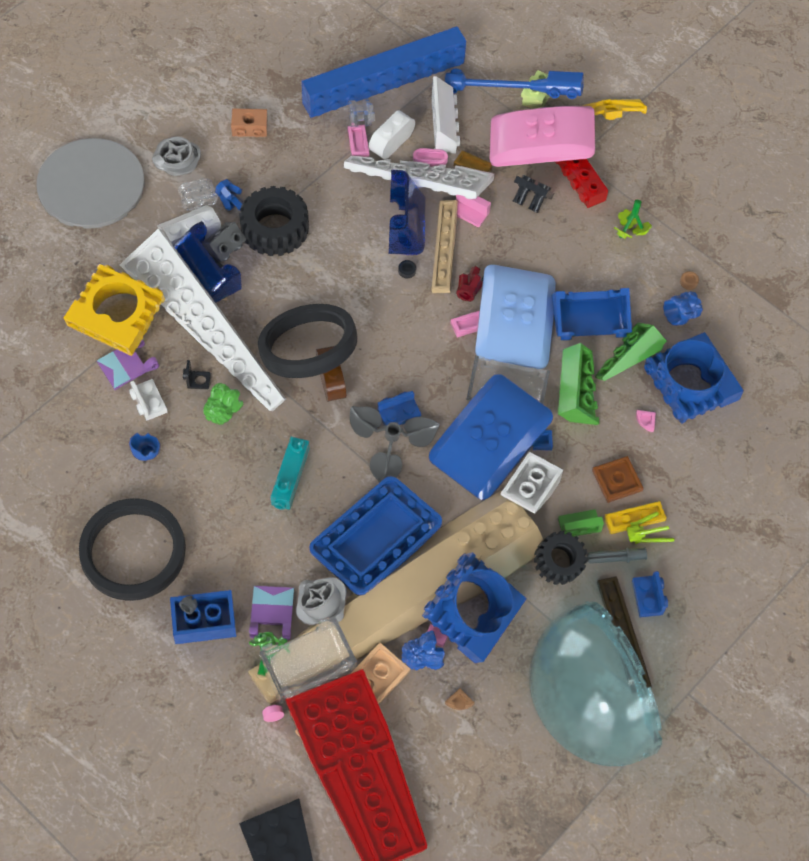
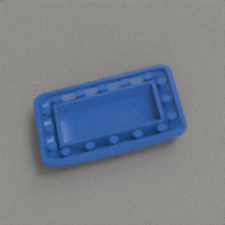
[429,374,553,500]
[309,476,442,595]

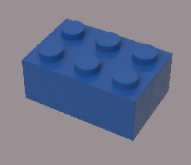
[170,590,237,644]

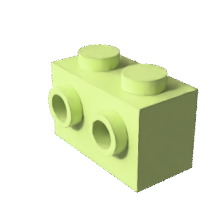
[521,70,550,109]

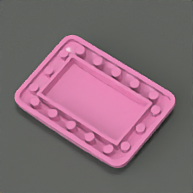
[490,106,595,167]

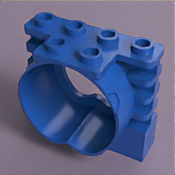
[644,332,744,424]
[422,552,527,663]

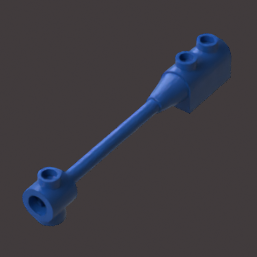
[445,68,584,99]

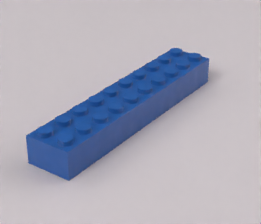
[301,26,466,118]

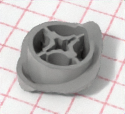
[152,137,201,176]
[296,577,347,625]

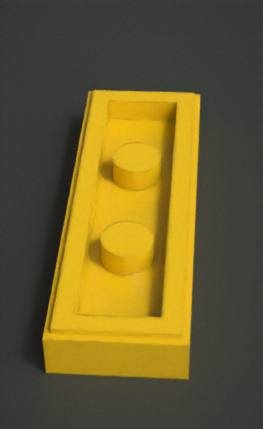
[604,501,666,534]

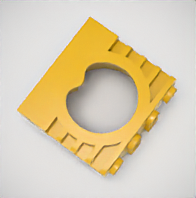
[63,264,165,356]

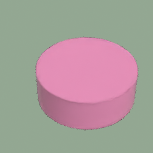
[262,705,284,722]

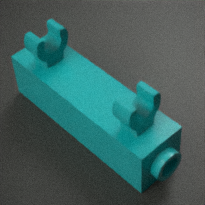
[271,436,310,510]

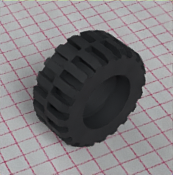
[239,186,309,256]

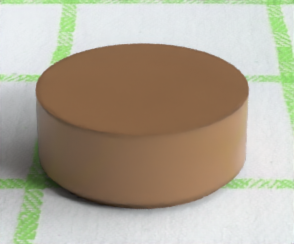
[680,271,699,290]

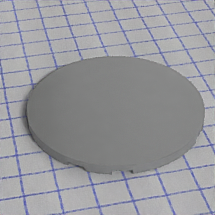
[37,138,145,229]

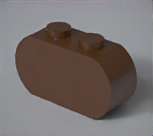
[316,346,347,402]

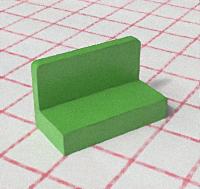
[558,510,604,537]

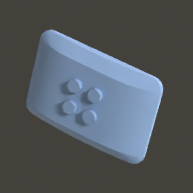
[475,265,556,369]

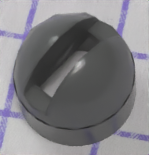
[179,596,198,614]

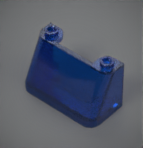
[388,170,426,255]

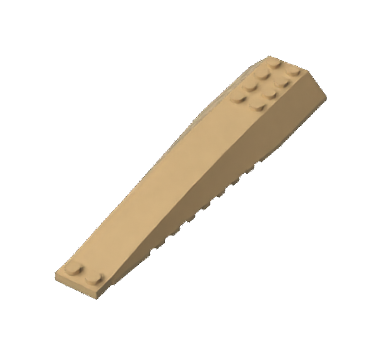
[248,491,543,706]

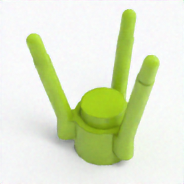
[627,512,675,544]

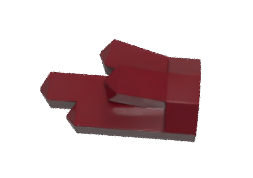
[456,266,483,302]

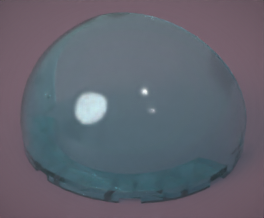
[529,601,662,766]

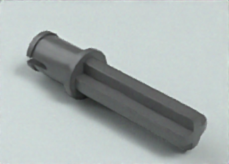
[587,547,647,564]

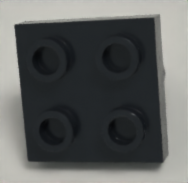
[512,175,555,213]

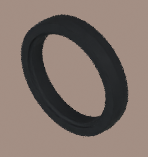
[258,304,357,378]
[79,498,186,601]

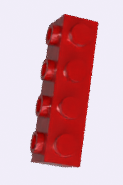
[554,159,608,208]

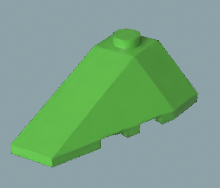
[595,322,667,381]

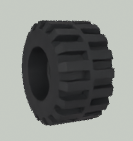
[534,531,588,585]

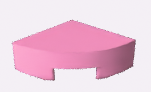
[636,410,656,432]

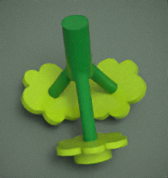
[614,199,652,239]

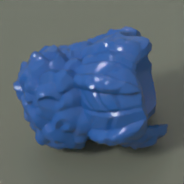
[663,291,703,326]
[401,630,445,671]

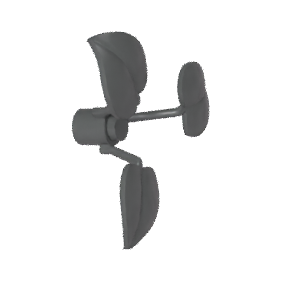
[350,406,440,483]

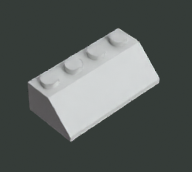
[432,76,460,154]

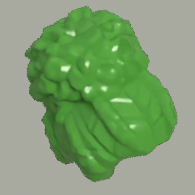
[203,383,244,425]

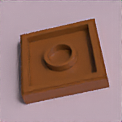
[592,456,644,503]

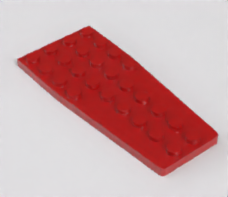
[285,669,428,861]

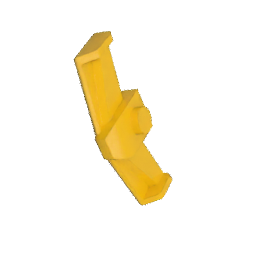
[581,99,647,120]

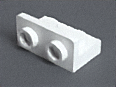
[129,379,168,421]

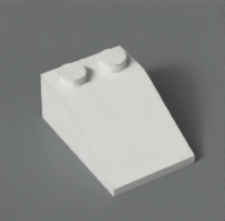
[501,452,563,514]

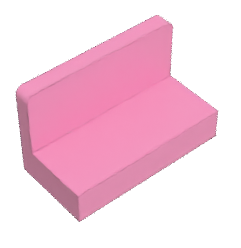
[456,195,491,227]

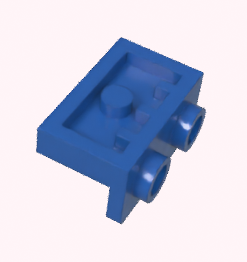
[377,391,421,426]
[632,571,668,618]

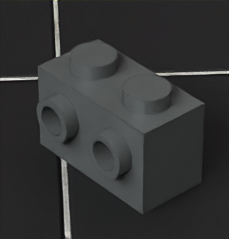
[201,222,247,262]

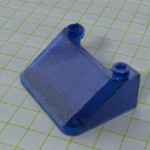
[173,221,242,303]

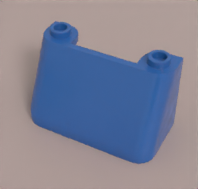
[552,288,632,341]

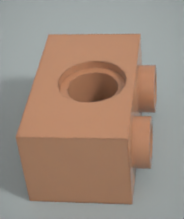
[231,108,268,137]

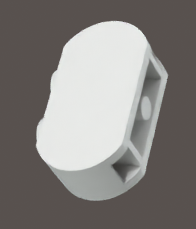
[369,110,415,159]

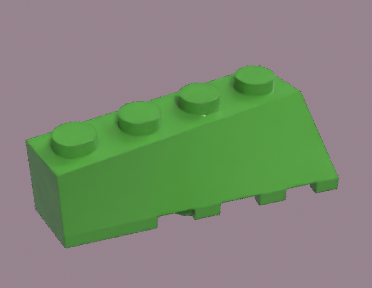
[558,343,599,425]

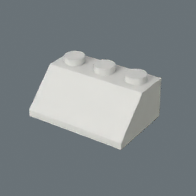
[157,205,221,252]

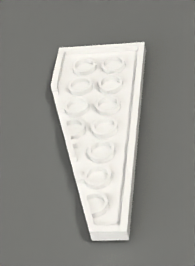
[344,156,494,199]

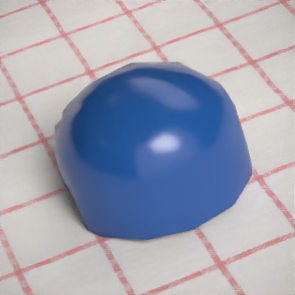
[129,433,160,461]

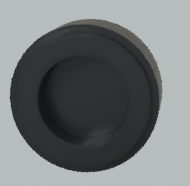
[398,260,416,279]

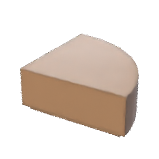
[445,688,474,710]

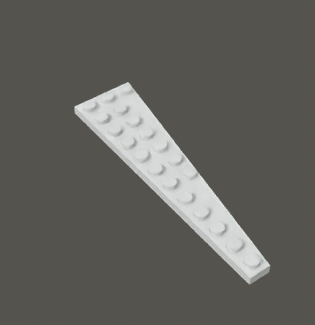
[120,229,286,411]

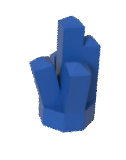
[215,179,244,211]

